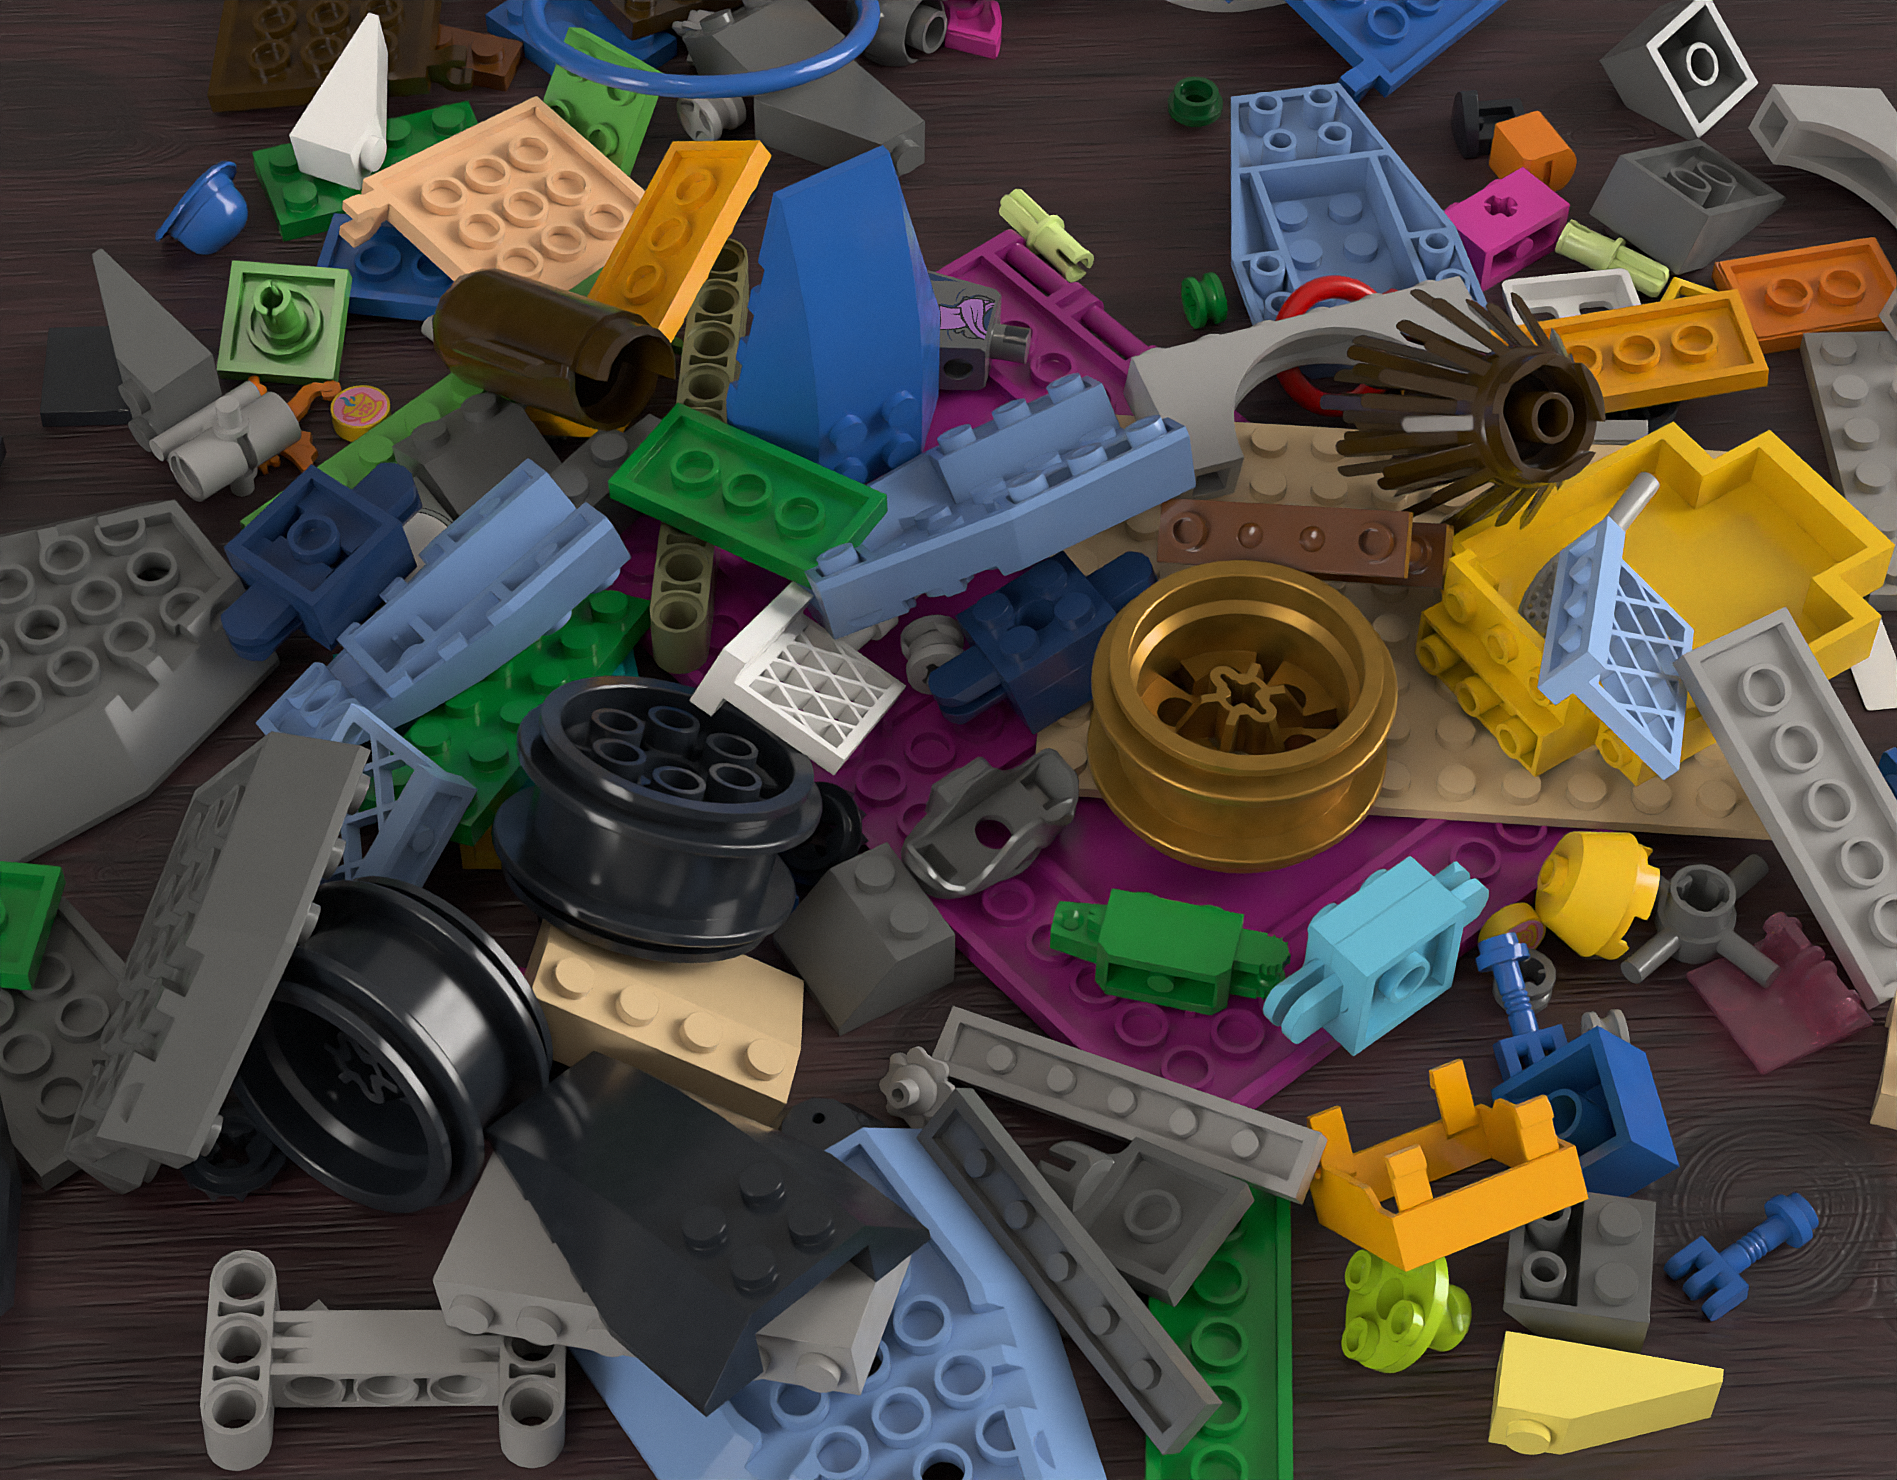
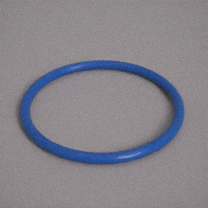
[522,0,880,99]

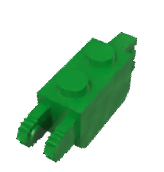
[1050,888,1291,1015]

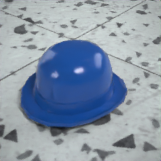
[155,161,248,255]

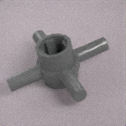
[1621,854,1781,988]

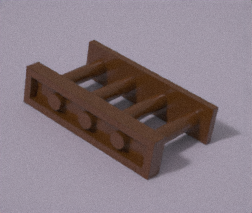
[1156,498,1454,590]

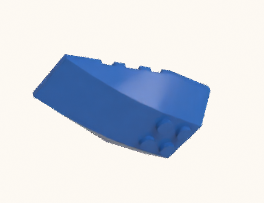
[726,145,940,484]

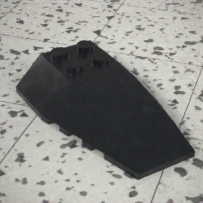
[484,1051,931,1417]

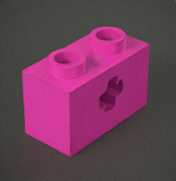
[1444,167,1570,292]

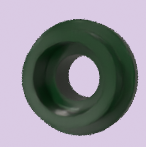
[1167,77,1223,127]

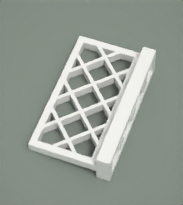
[689,581,906,775]

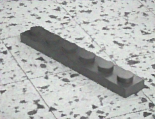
[916,1088,1222,1455]

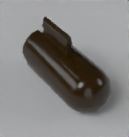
[432,268,676,432]

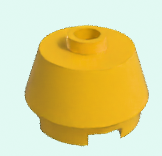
[1535,831,1660,960]

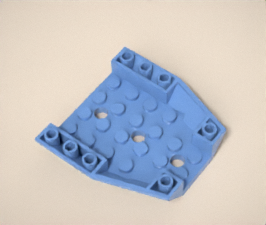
[795,373,1196,640]
[567,1127,1107,1480]

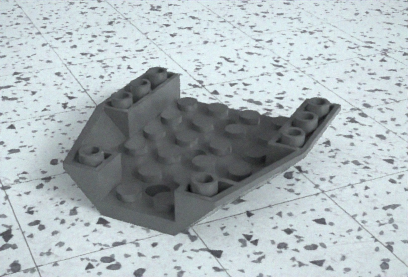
[0,499,280,863]
[62,731,371,1195]

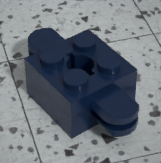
[221,463,423,661]
[928,550,1159,735]

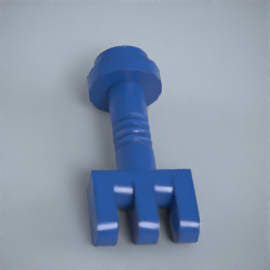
[1475,932,1568,1082]
[1663,1192,1819,1321]

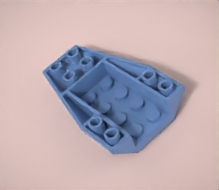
[1230,83,1488,379]

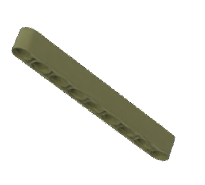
[650,238,749,674]

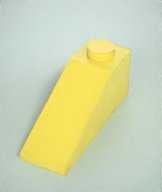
[1488,1331,1724,1455]

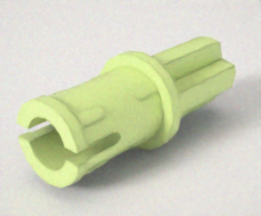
[999,189,1094,282]
[1555,219,1670,297]

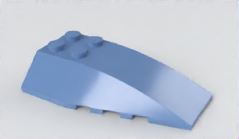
[256,458,631,745]

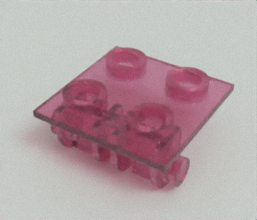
[1686,912,1874,1075]

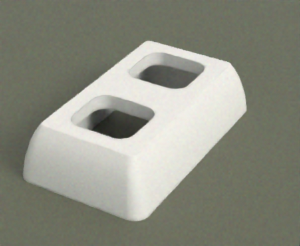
[1502,268,1641,325]

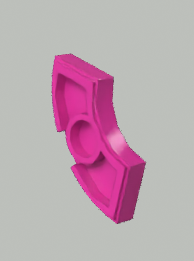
[942,0,1002,60]

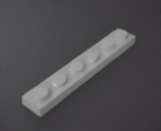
[931,1006,1328,1205]

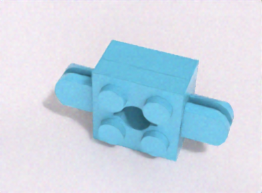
[1263,856,1489,1057]

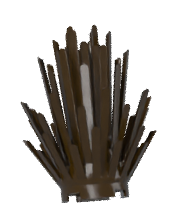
[1320,289,1605,536]

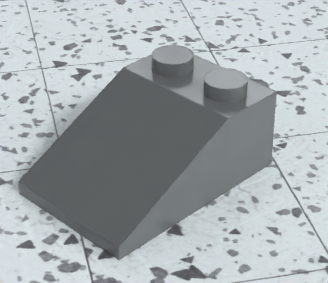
[1589,139,1786,275]
[92,248,222,461]

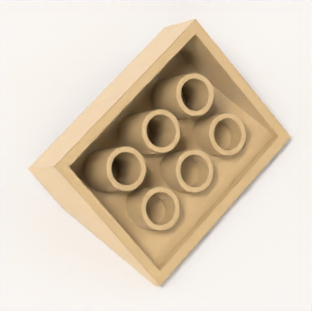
[524,919,804,1126]

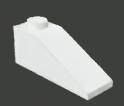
[289,13,388,191]

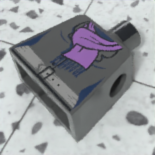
[927,270,1031,391]

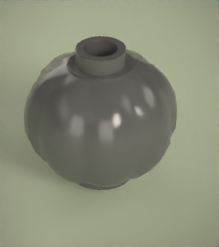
[846,0,947,67]

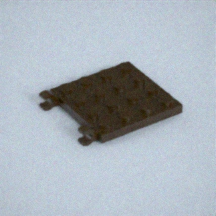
[207,0,474,112]

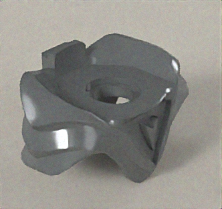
[901,748,1079,899]

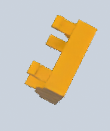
[1306,1058,1589,1272]

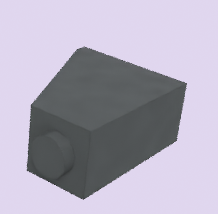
[754,60,925,177]

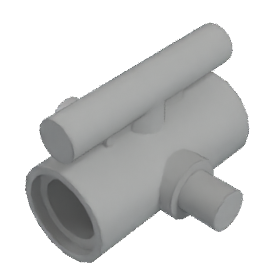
[149,381,301,502]

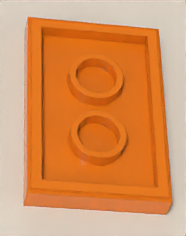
[1711,237,1897,354]

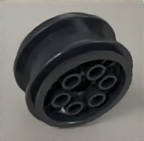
[491,676,822,963]
[231,876,553,1213]

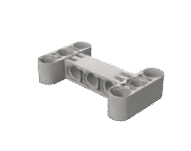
[200,1250,567,1471]

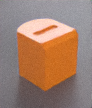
[1489,110,1577,192]

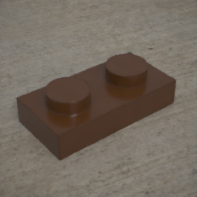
[436,24,525,92]

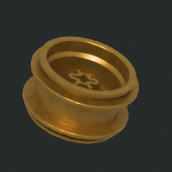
[1087,560,1398,873]

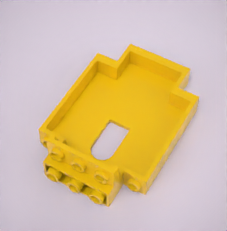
[1415,421,1895,787]

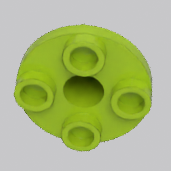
[1341,1249,1472,1373]

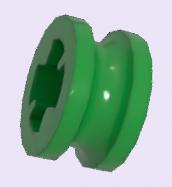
[1181,272,1228,329]

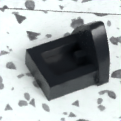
[1451,90,1525,159]

